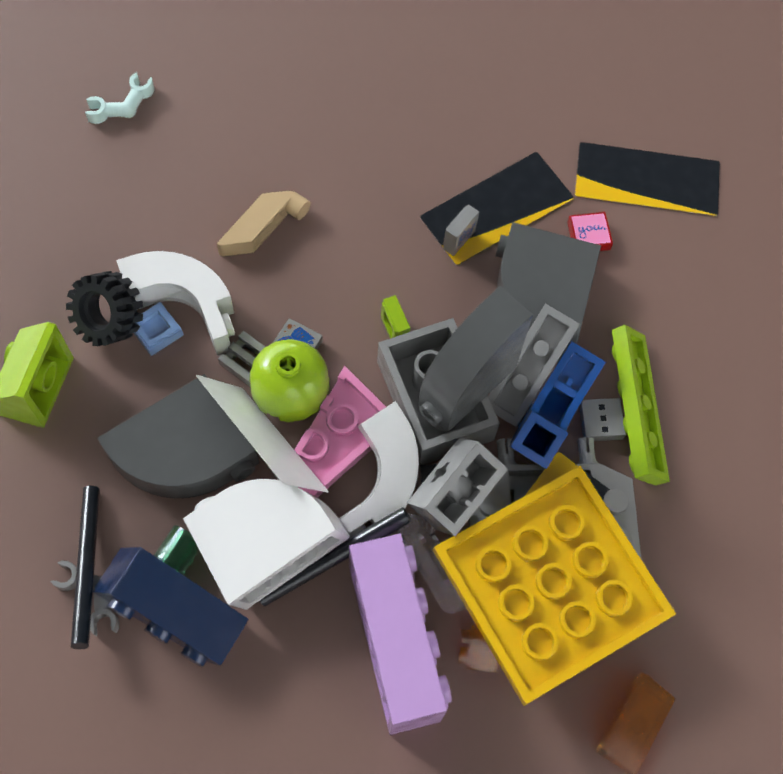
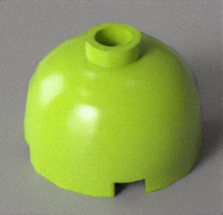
[249,339,330,422]

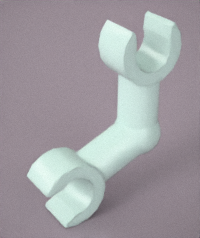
[85,73,155,124]

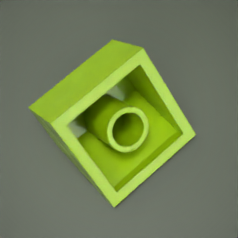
[0,322,74,428]

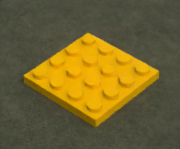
[433,465,676,706]

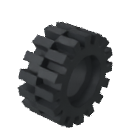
[66,271,144,347]

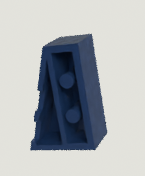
[93,547,249,667]

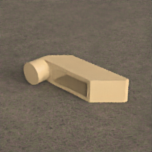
[217,191,311,256]

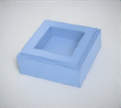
[134,302,184,356]

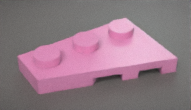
[294,366,386,498]

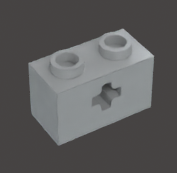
[407,438,508,536]

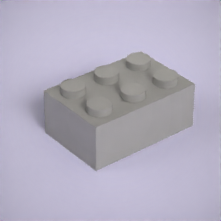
[377,318,500,466]

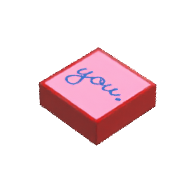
[567,212,613,251]

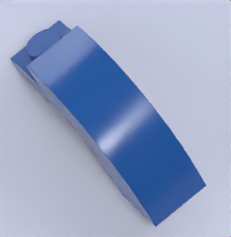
[510,341,606,469]

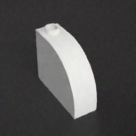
[183,479,350,610]

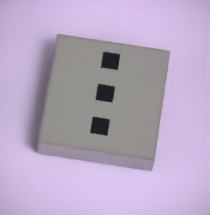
[579,398,626,441]

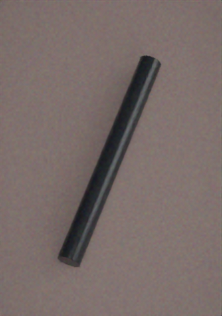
[71,485,100,650]
[260,507,411,607]

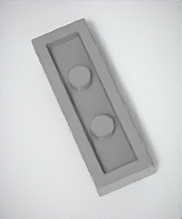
[488,303,580,427]

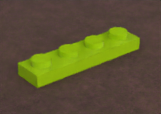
[612,325,670,486]

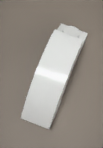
[116,251,235,356]
[339,401,419,537]

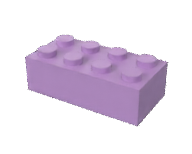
[349,533,452,735]

